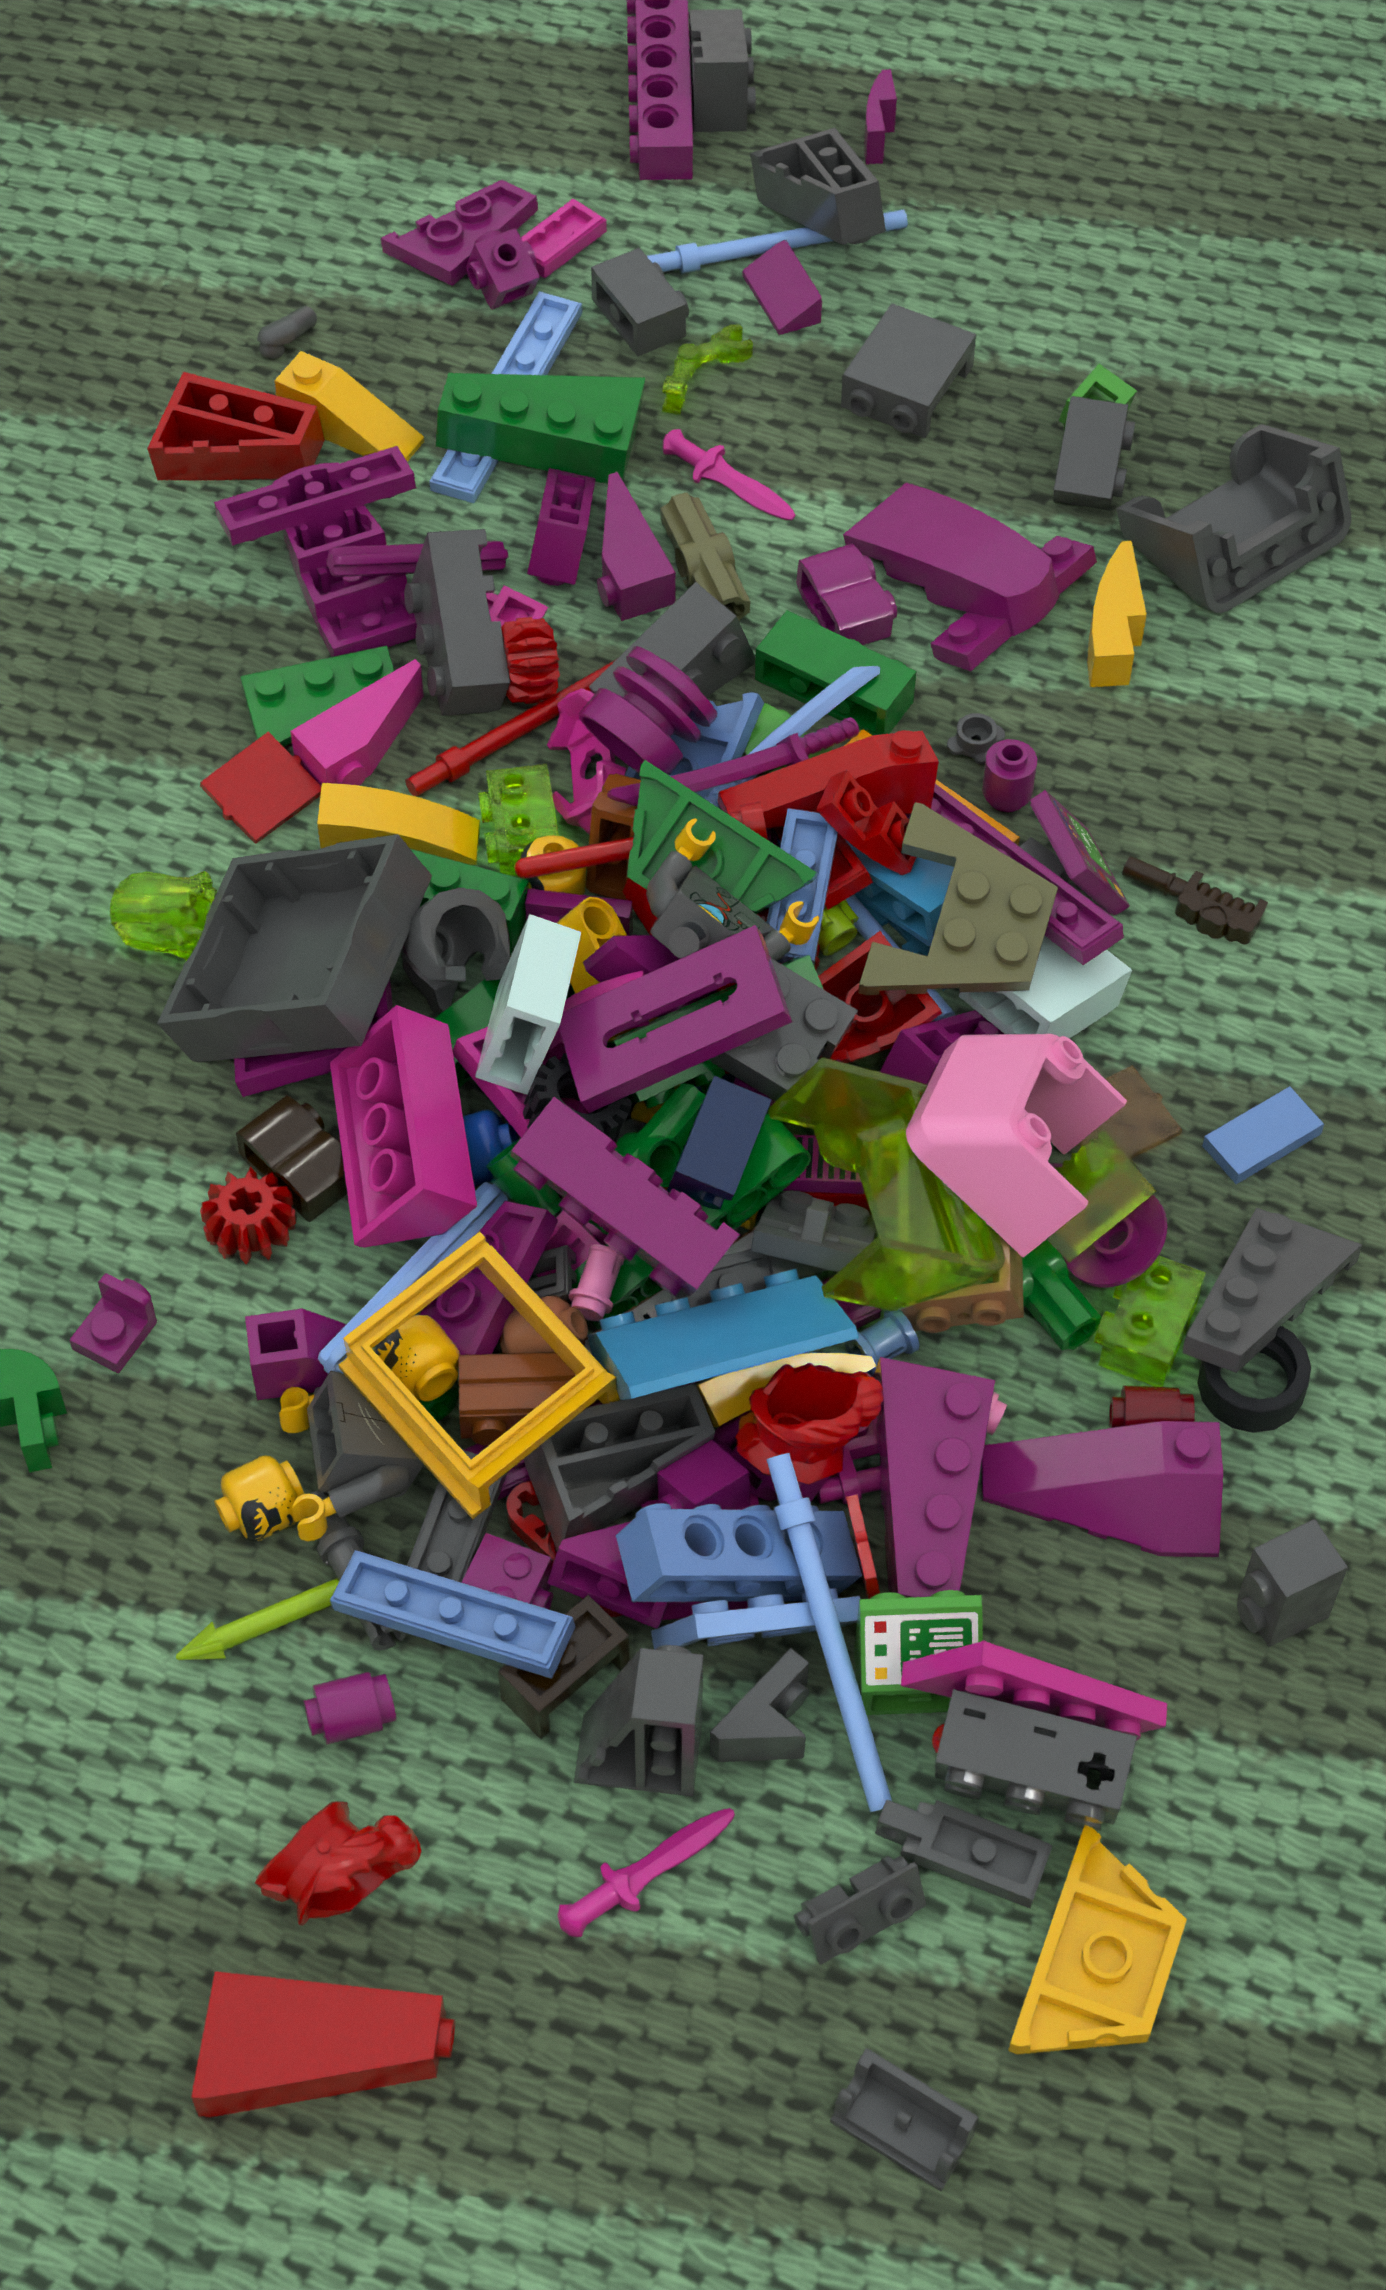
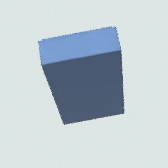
[1202,1086,1324,1184]

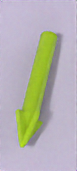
[176,1578,339,1660]

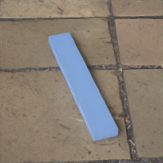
[429,291,582,503]

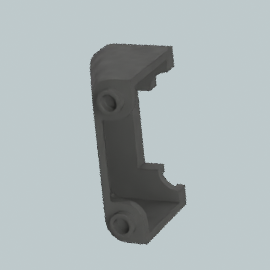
[1116,424,1351,613]

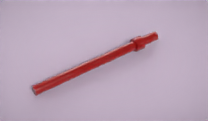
[405,660,615,797]

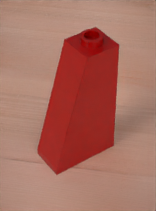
[191,1971,455,2117]

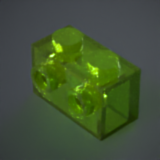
[478,764,559,878]
[1094,1255,1206,1387]

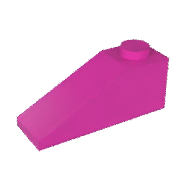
[290,659,424,786]

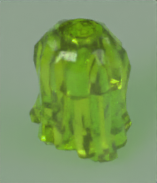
[110,871,217,961]

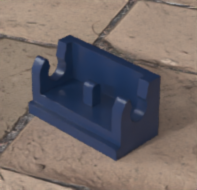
[667,1076,772,1209]

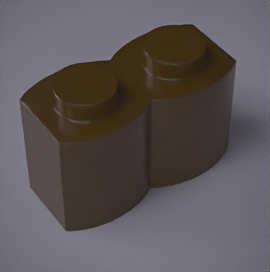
[236,1095,347,1222]

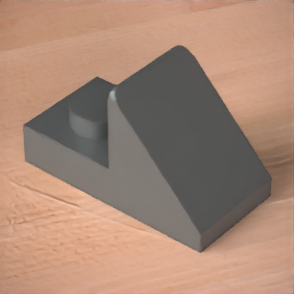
[710,1648,809,1762]

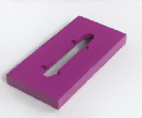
[559,925,792,1113]

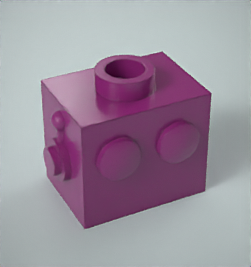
[461,1533,554,1610]

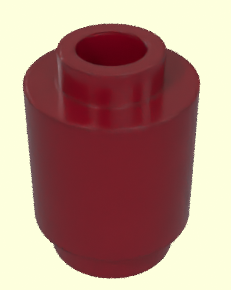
[1109,1385,1195,1428]

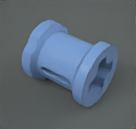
[845,1307,920,1377]

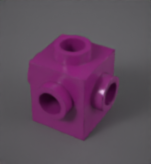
[466,228,540,310]

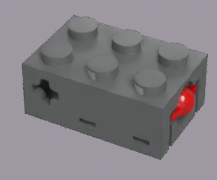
[932,1689,1137,1831]

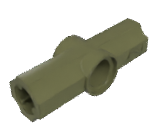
[660,492,750,622]

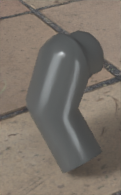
[257,306,317,359]

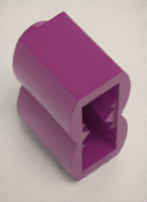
[796,544,897,645]

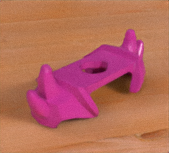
[547,689,626,835]

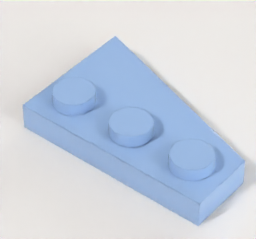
[651,1588,860,1649]

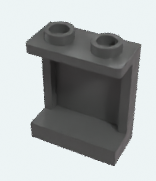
[841,303,976,438]

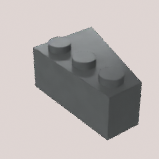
[689,9,756,132]
[750,128,886,245]
[404,529,510,716]
[589,582,755,697]
[523,1384,715,1551]

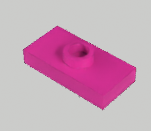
[521,198,607,279]

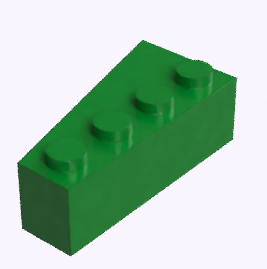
[436,373,645,484]

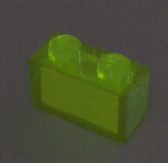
[1047,1131,1157,1263]

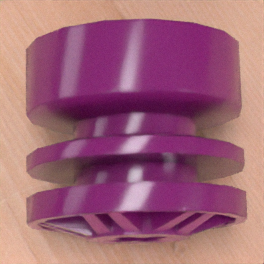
[578,646,717,775]

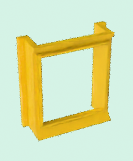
[338,1232,620,1519]

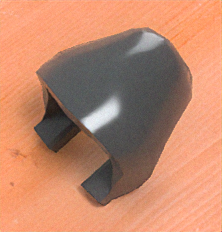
[401,888,511,1015]

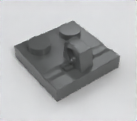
[750,1190,882,1278]

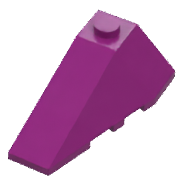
[981,1421,1223,1557]

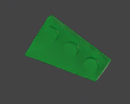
[240,646,394,747]

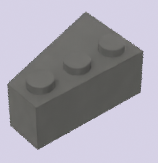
[574,1645,703,1796]

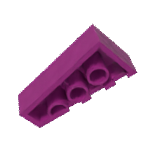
[511,1097,740,1297]
[873,1357,995,1598]

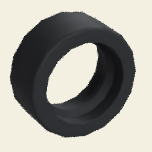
[1197,1326,1311,1433]

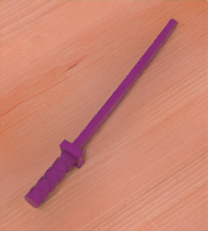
[607,717,859,806]

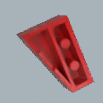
[147,372,325,481]

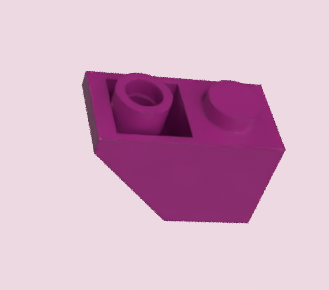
[245,1308,346,1400]

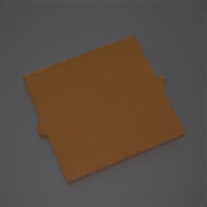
[1077,1065,1182,1166]

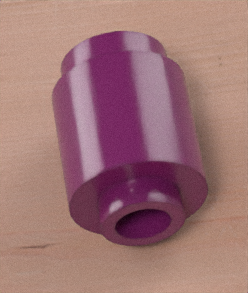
[982,739,1037,812]
[303,1671,396,1745]

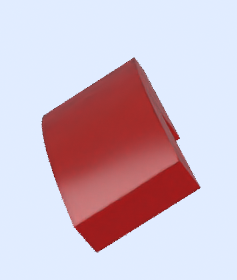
[816,770,917,875]

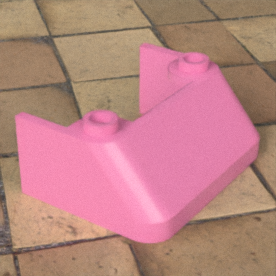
[906,1034,1127,1258]

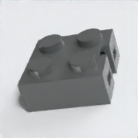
[708,958,858,1113]

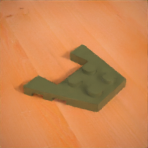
[858,802,1058,995]

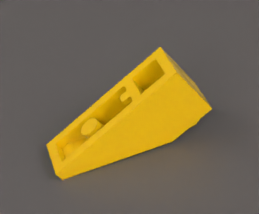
[274,351,425,462]

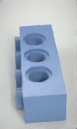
[616,1503,862,1602]

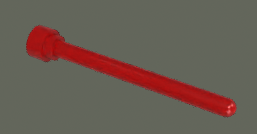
[514,801,768,879]

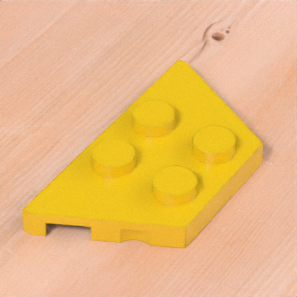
[1008,1825,1187,2055]

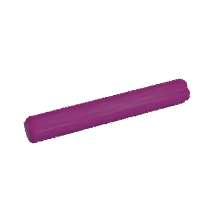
[326,541,508,577]

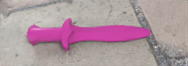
[662,429,795,520]
[557,1808,735,1937]

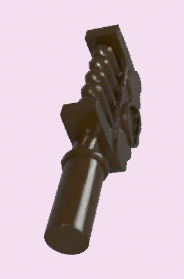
[1122,856,1268,944]

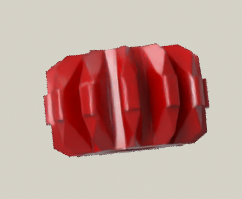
[501,617,560,704]
[200,1166,297,1265]

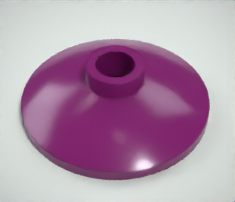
[1062,1184,1167,1288]

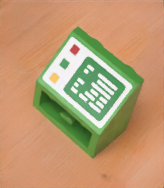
[854,1590,983,1715]

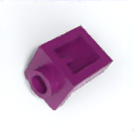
[69,1273,157,1374]

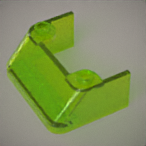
[768,1057,1005,1311]

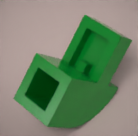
[0,1349,67,1473]

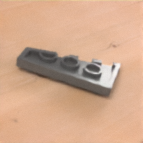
[1182,1207,1362,1373]

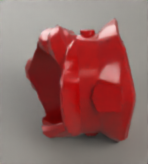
[735,1363,883,1485]
[255,1801,421,1926]

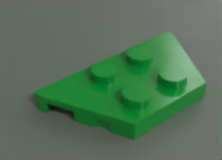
[627,760,818,914]

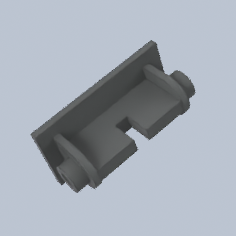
[794,1855,927,1965]

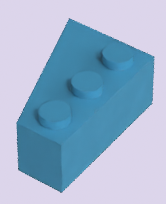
[845,839,954,991]

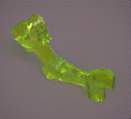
[662,324,753,415]

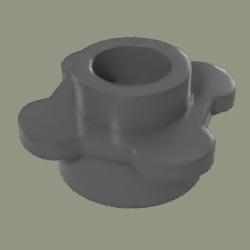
[947,713,1005,765]

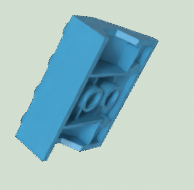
[587,1269,859,1400]

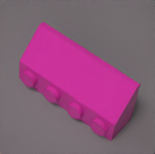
[330,1005,477,1248]

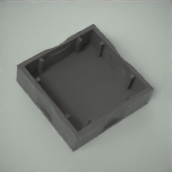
[157,834,432,1062]

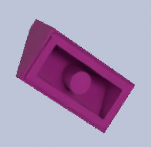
[742,240,822,335]

